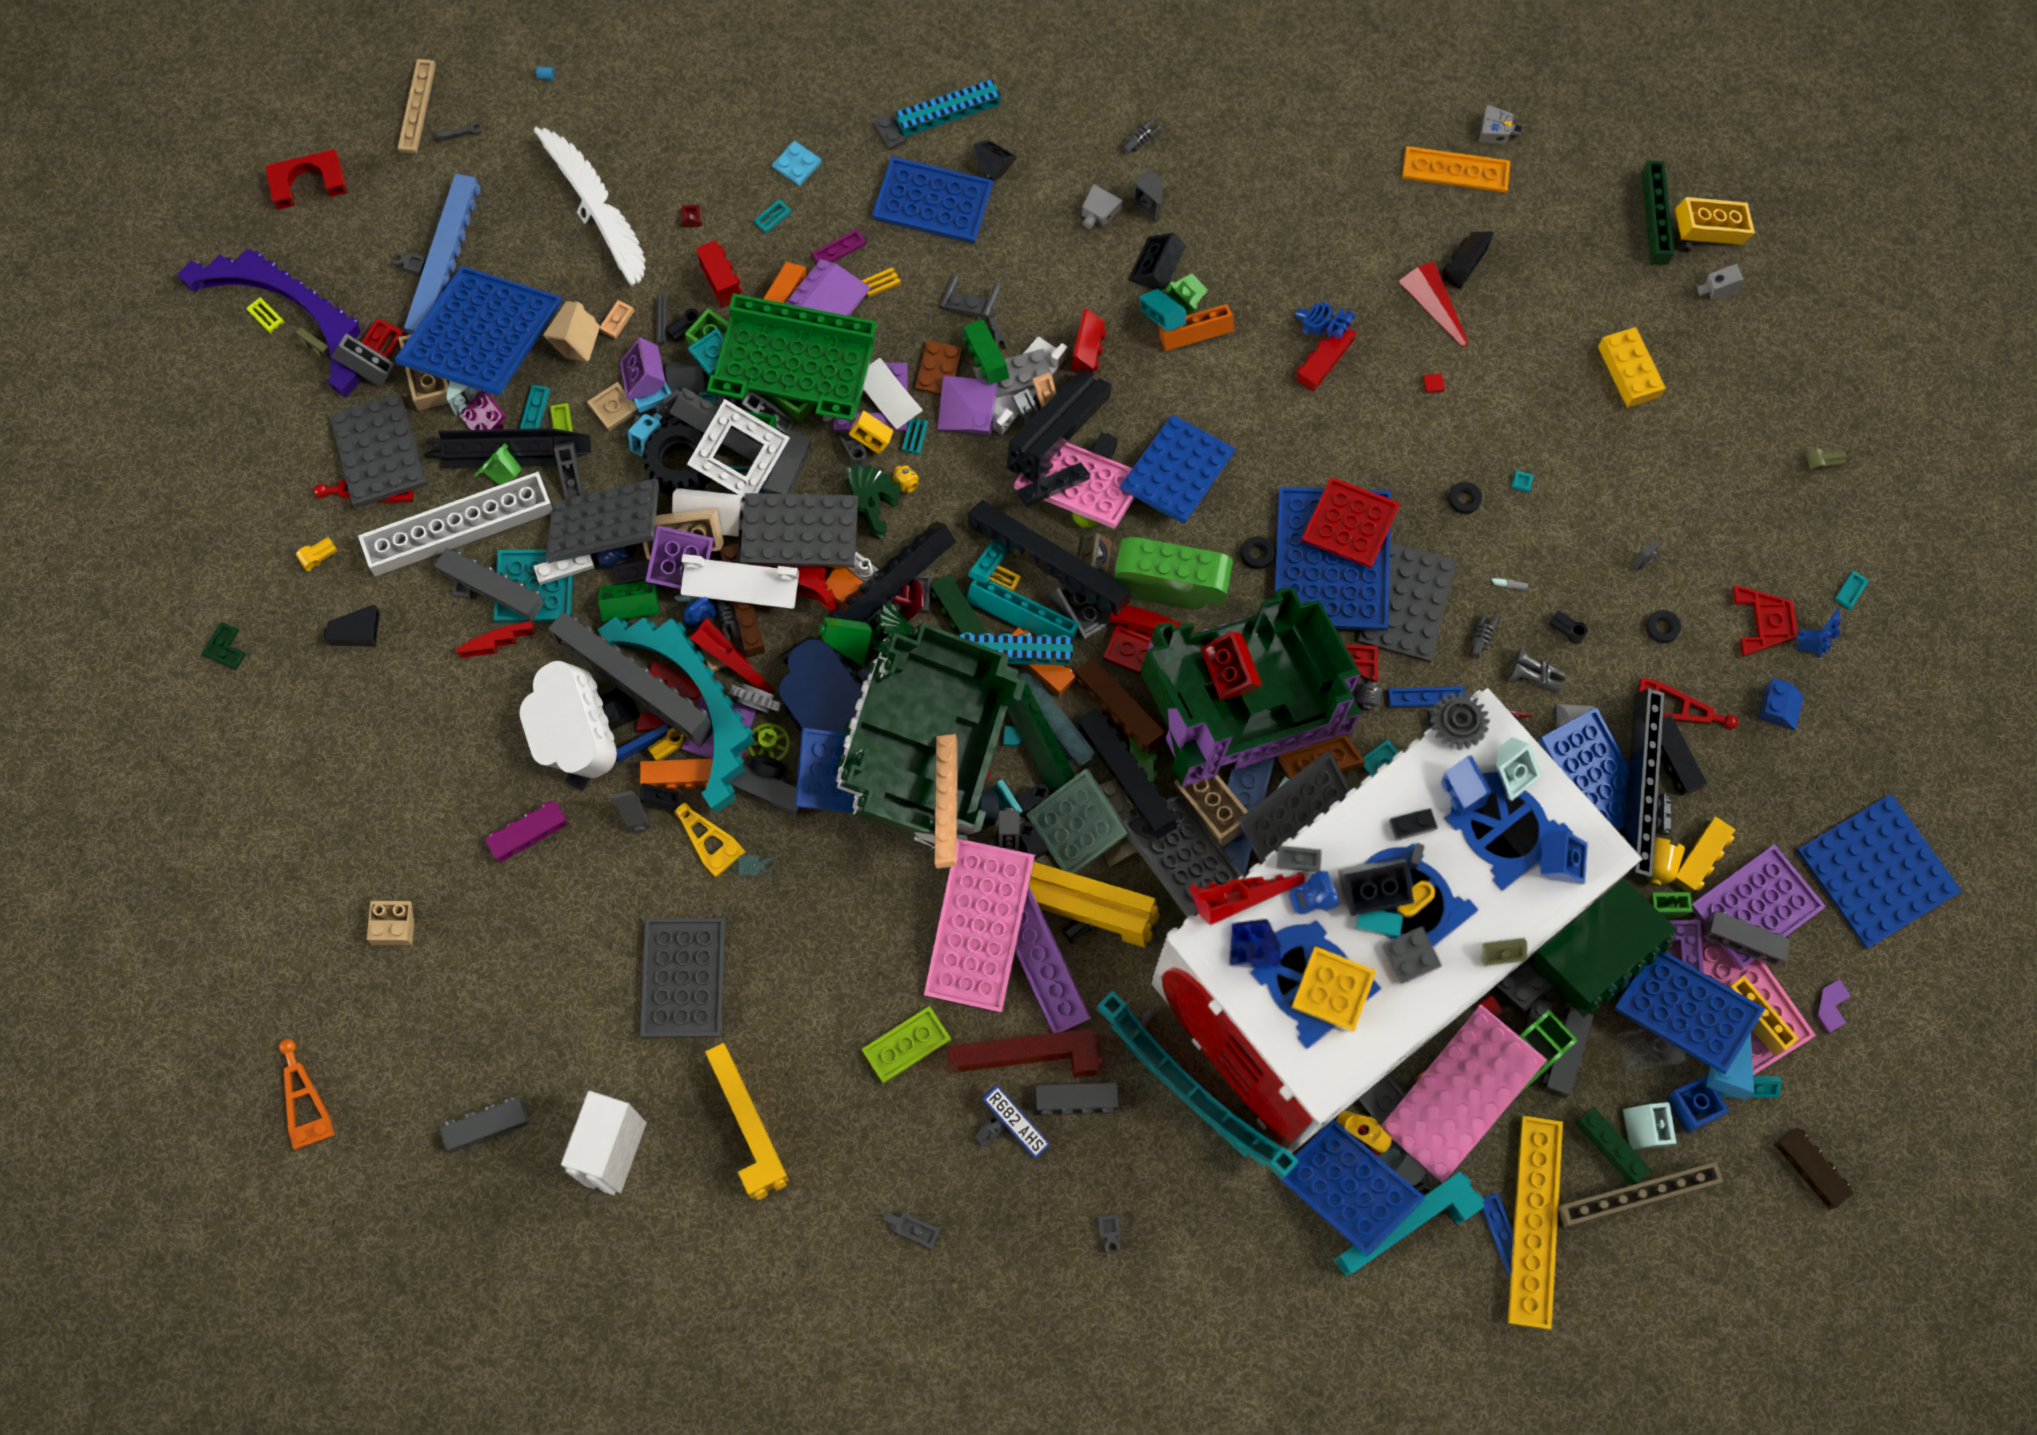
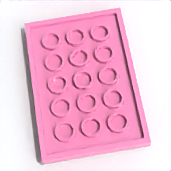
[1014,442,1135,529]

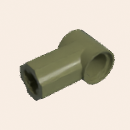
[1806,449,1846,472]

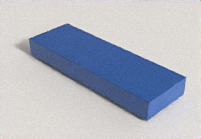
[616,724,669,762]

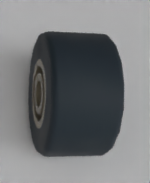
[977,790,999,826]

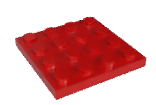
[1301,477,1400,569]

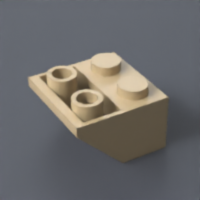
[367,901,414,945]

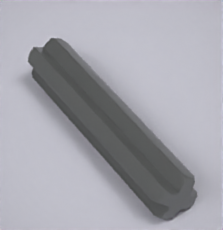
[656,295,667,345]

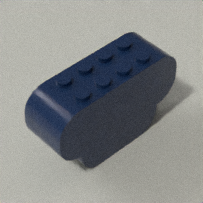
[779,639,863,734]

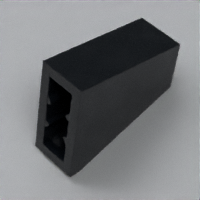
[324,605,380,647]

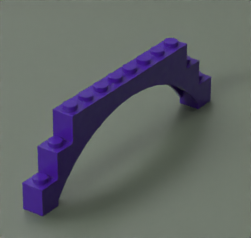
[177,248,362,398]

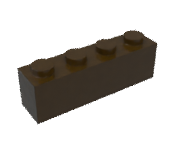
[1774,1127,1854,1210]

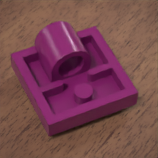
[460,391,507,430]

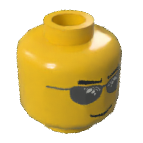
[891,465,919,493]

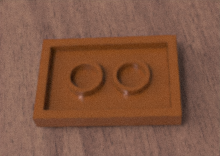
[915,340,962,395]

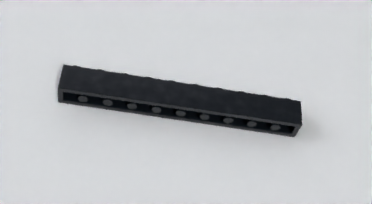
[968,500,1131,616]
[1623,688,1664,881]

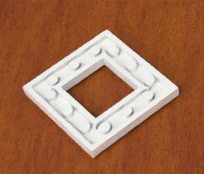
[687,399,790,498]

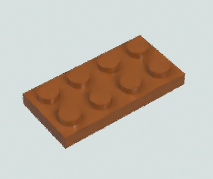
[1278,734,1365,779]

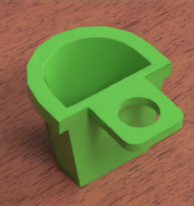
[1165,274,1208,316]
[474,443,522,485]

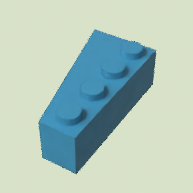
[1706,1033,1754,1100]

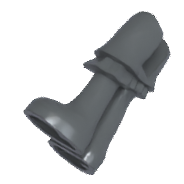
[1508,648,1567,692]

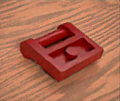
[361,318,407,360]

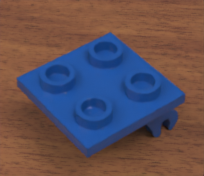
[1796,609,1841,658]

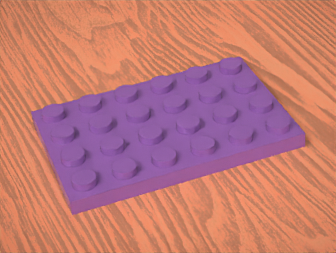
[1692,844,1826,970]

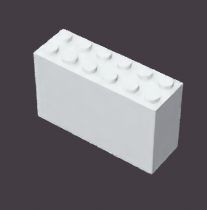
[561,1091,646,1195]

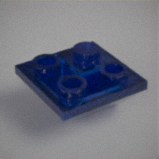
[1229,919,1281,969]

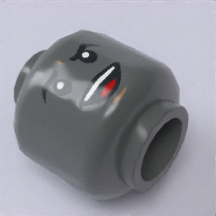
[1355,681,1382,710]

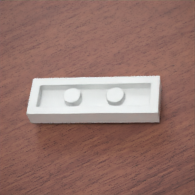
[534,554,594,585]

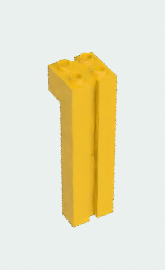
[1029,862,1160,948]
[705,1043,789,1200]

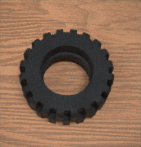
[642,423,716,496]

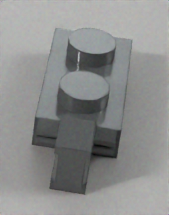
[883,1212,940,1249]

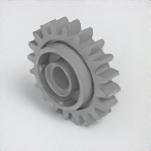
[729,684,782,713]

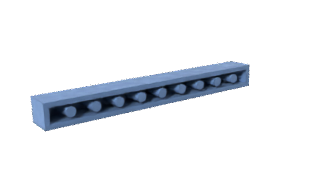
[404,174,480,335]

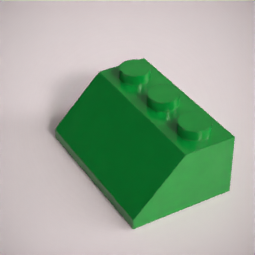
[598,580,660,622]

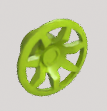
[748,723,790,760]

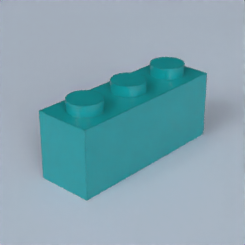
[1139,289,1186,332]

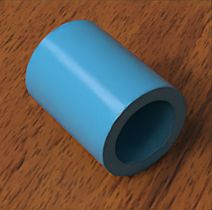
[536,66,554,80]

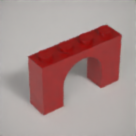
[265,149,348,210]

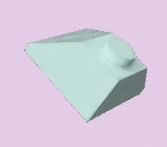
[1496,737,1542,801]

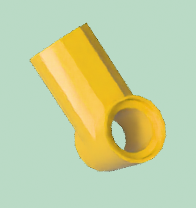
[296,537,338,571]
[648,728,686,761]

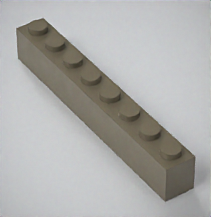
[1558,1162,1724,1228]

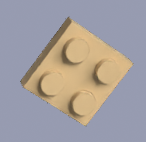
[587,382,639,431]

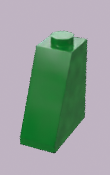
[819,617,872,665]

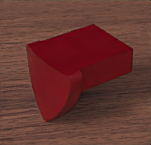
[681,205,702,228]

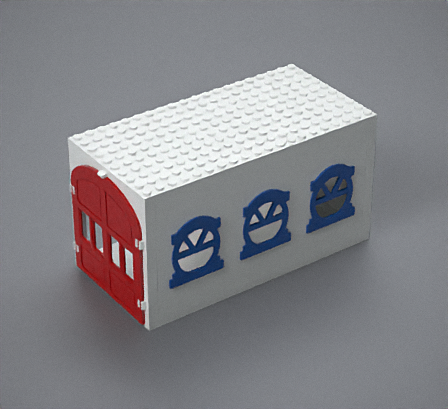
[1151,688,1642,1153]

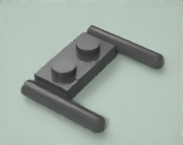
[939,275,1001,318]

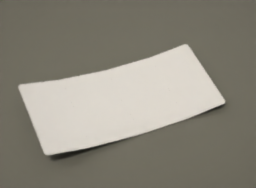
[863,358,923,429]

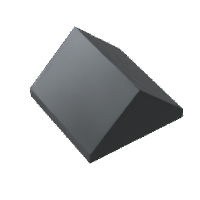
[665,360,706,393]

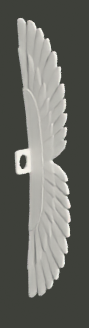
[534,127,646,286]

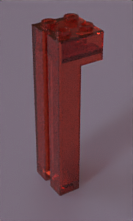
[948,1028,1102,1078]

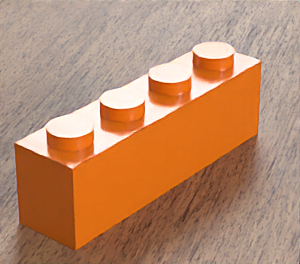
[764,262,807,303]
[1159,304,1234,351]
[1011,627,1075,697]
[640,758,713,790]

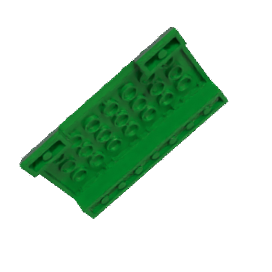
[706,293,877,421]

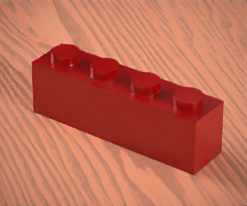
[1296,327,1357,392]

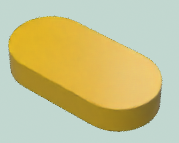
[1396,881,1435,917]

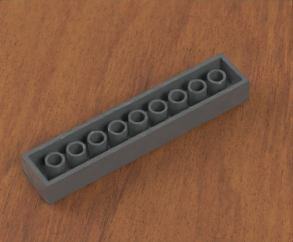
[548,612,713,748]

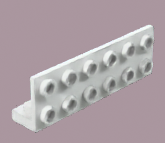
[992,337,1068,435]
[681,554,799,609]

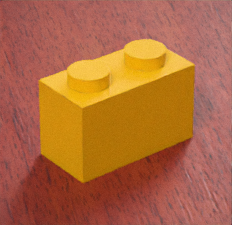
[849,410,894,454]

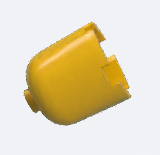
[1647,837,1685,886]

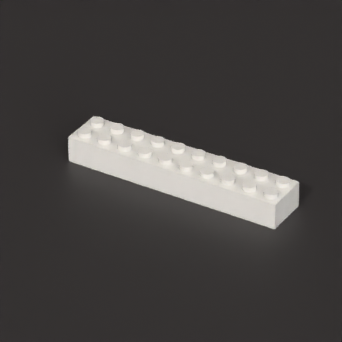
[358,472,553,577]

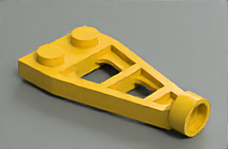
[674,803,746,878]

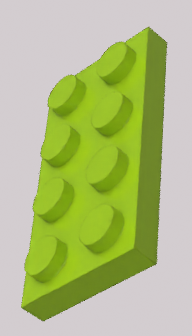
[862,1006,951,1084]

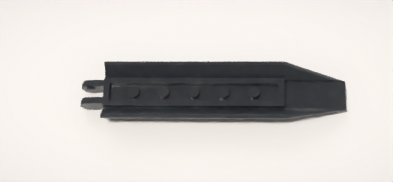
[426,428,591,468]

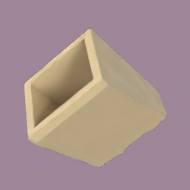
[543,301,600,362]

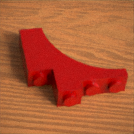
[771,566,836,611]

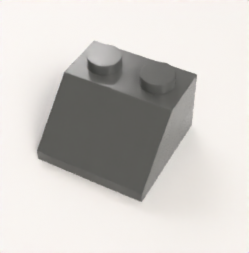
[1132,169,1162,222]

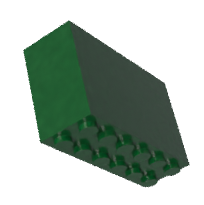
[1532,879,1677,1018]

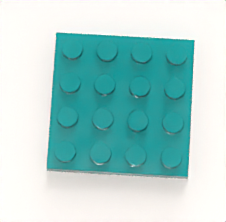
[494,549,573,623]

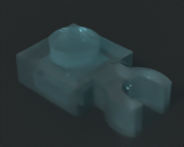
[738,855,772,876]

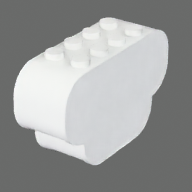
[520,661,617,778]

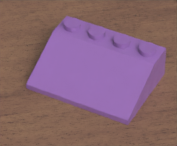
[786,259,870,316]

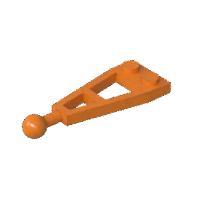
[279,1039,335,1150]

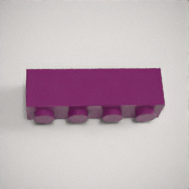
[485,800,569,863]

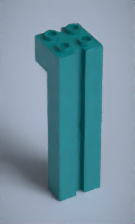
[1334,1172,1485,1277]

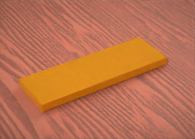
[1402,146,1510,193]

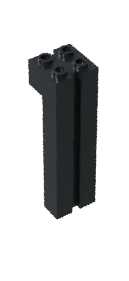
[1006,369,1112,483]

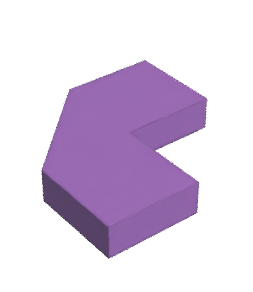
[1817,979,1851,1033]

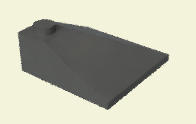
[1049,563,1112,639]

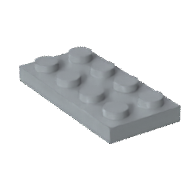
[974,349,1053,398]

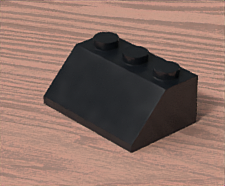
[1442,231,1494,289]
[1128,232,1186,290]
[1338,857,1414,916]

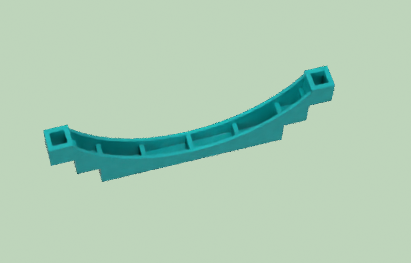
[597,616,755,813]
[1097,991,1299,1179]

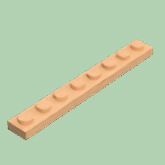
[935,734,957,868]

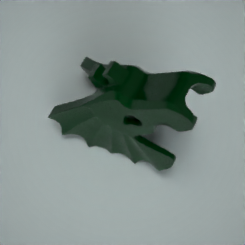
[845,463,900,539]
[870,602,914,650]

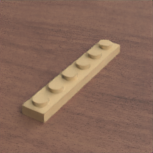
[398,59,436,154]

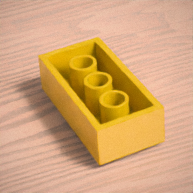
[1674,197,1755,245]
[1598,327,1666,408]

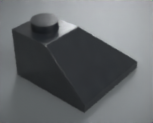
[973,140,1017,180]
[599,688,640,731]

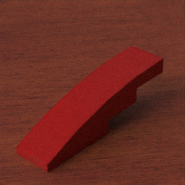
[1109,605,1182,637]
[456,621,535,658]

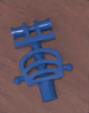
[1296,301,1355,339]

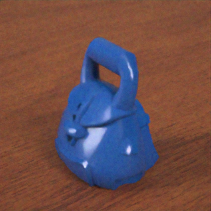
[683,597,718,629]
[1288,871,1340,915]

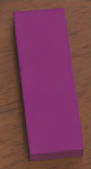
[811,229,867,263]

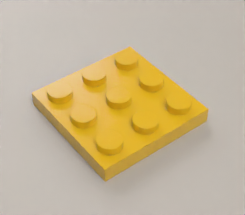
[1291,946,1376,1032]

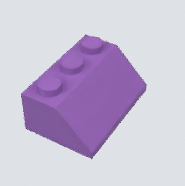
[620,337,665,400]

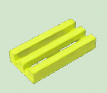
[246,297,284,333]

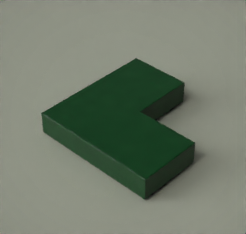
[202,622,246,670]

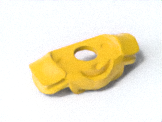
[1336,1110,1392,1153]

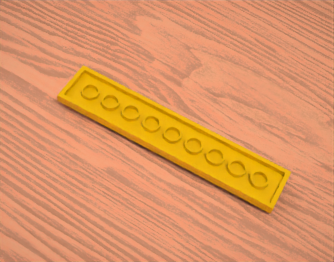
[1508,1116,1563,1330]

